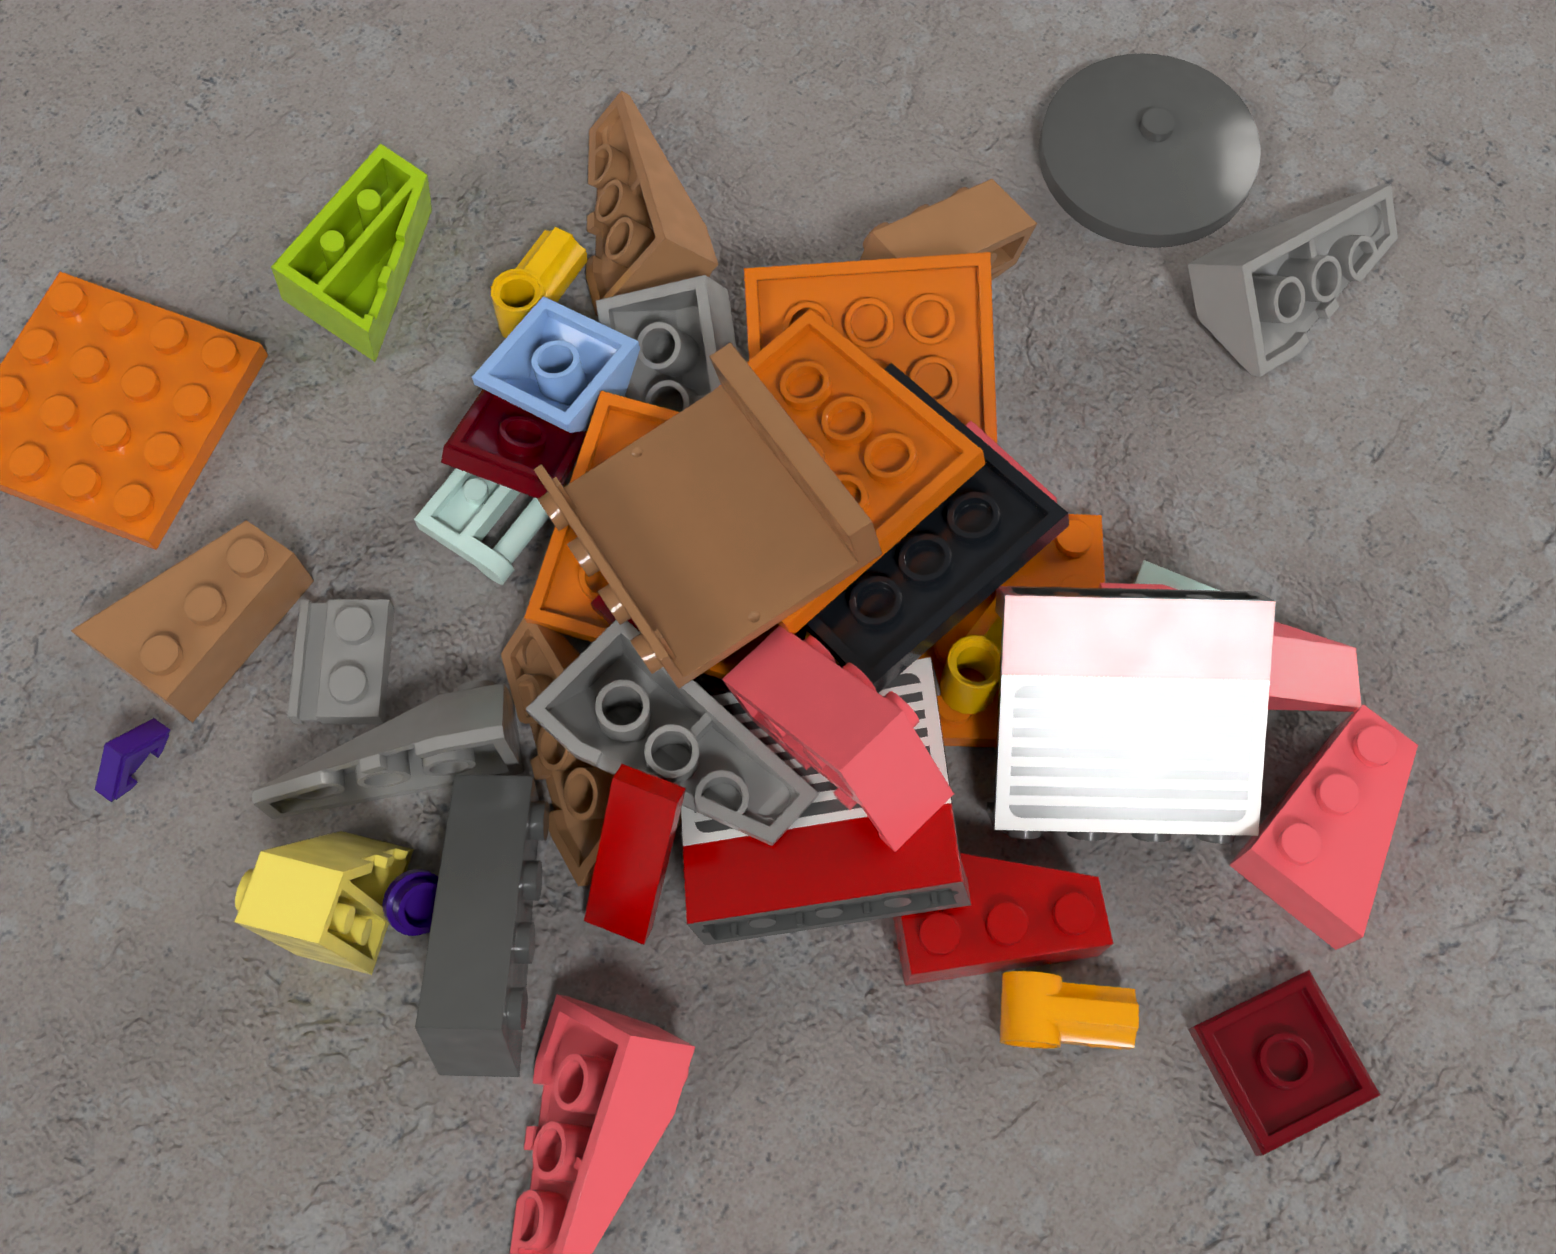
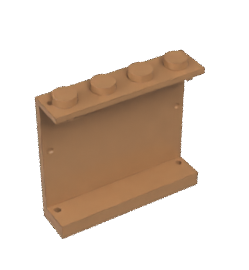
[534,342,882,689]

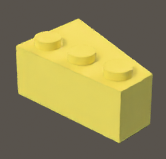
[235,831,414,975]

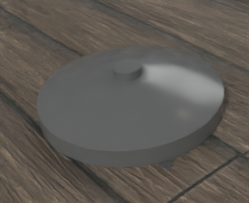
[1039,53,1261,248]

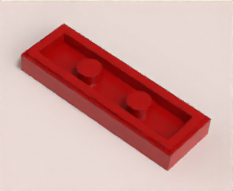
[584,764,686,945]

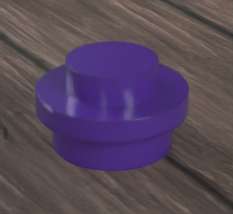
[383,869,439,936]

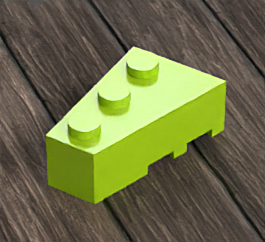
[271,143,432,362]

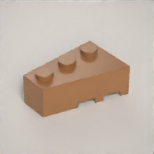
[860,179,1037,280]
[71,520,314,723]

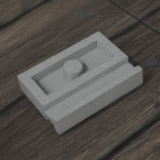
[287,599,394,724]

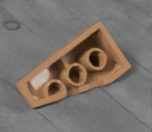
[586,91,719,316]
[501,618,682,886]

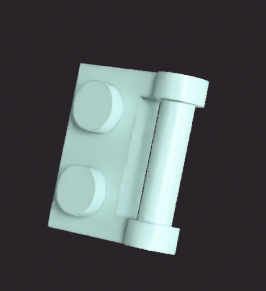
[414,468,549,585]

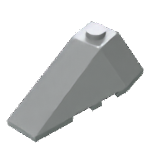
[1188,184,1398,377]
[596,275,736,412]
[526,620,819,846]
[252,680,524,819]

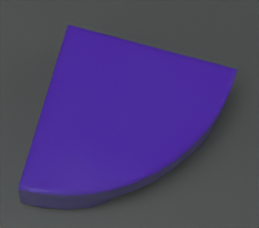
[95,718,170,802]

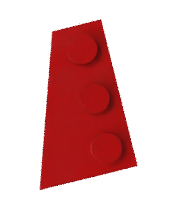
[893,853,1114,986]

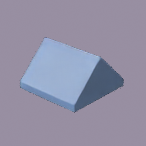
[472,296,640,433]

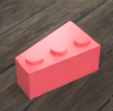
[722,626,954,852]
[1229,704,1418,950]

